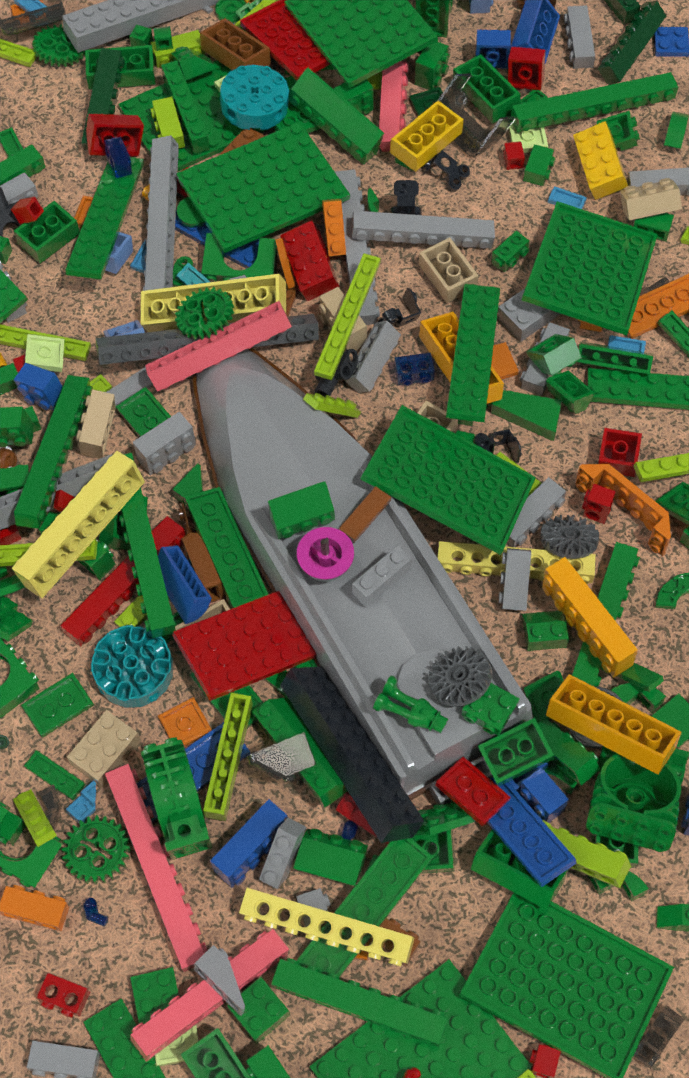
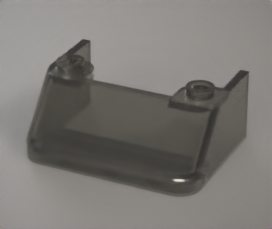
[0,0,66,37]
[437,73,516,157]
[247,732,316,785]

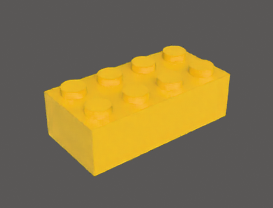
[390,101,464,172]
[573,121,628,200]

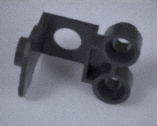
[423,150,470,192]
[390,180,422,215]
[377,288,421,327]
[474,429,522,463]

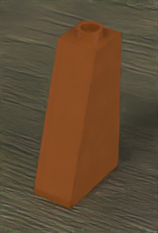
[181,532,224,603]

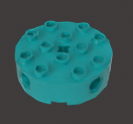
[220,65,289,130]
[91,625,173,708]

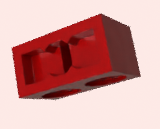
[581,484,616,524]
[36,973,90,1018]

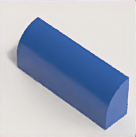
[158,546,212,624]

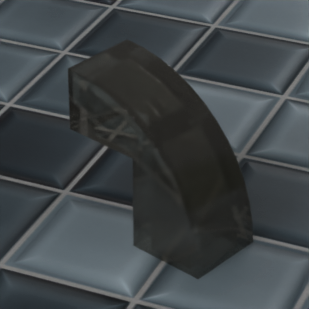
[39,784,61,830]
[634,1005,684,1069]

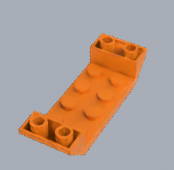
[575,464,671,556]

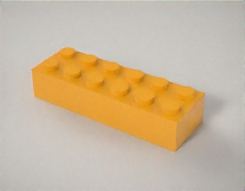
[419,312,504,404]
[542,557,638,678]
[546,674,682,775]

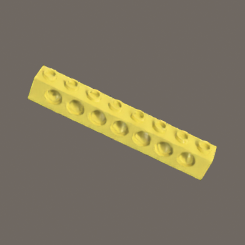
[438,541,596,584]
[239,888,415,966]

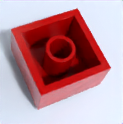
[508,47,545,90]
[598,428,642,477]

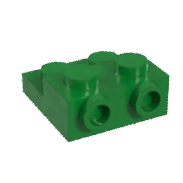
[596,111,640,151]
[0,596,33,641]
[462,683,520,736]

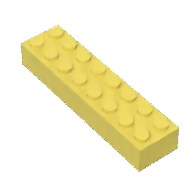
[141,274,286,332]
[12,451,145,599]

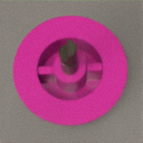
[297,527,354,582]

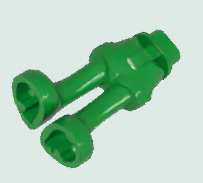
[373,675,448,733]

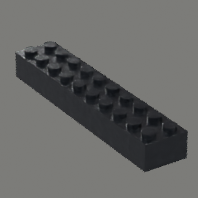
[280,666,425,843]

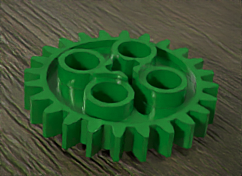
[32,24,85,67]
[175,287,234,340]
[62,815,131,885]

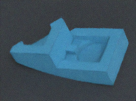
[66,780,96,825]

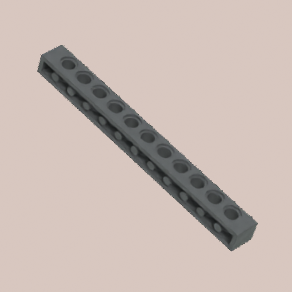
[95,314,319,365]

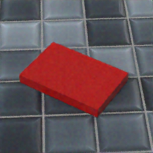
[435,756,511,827]

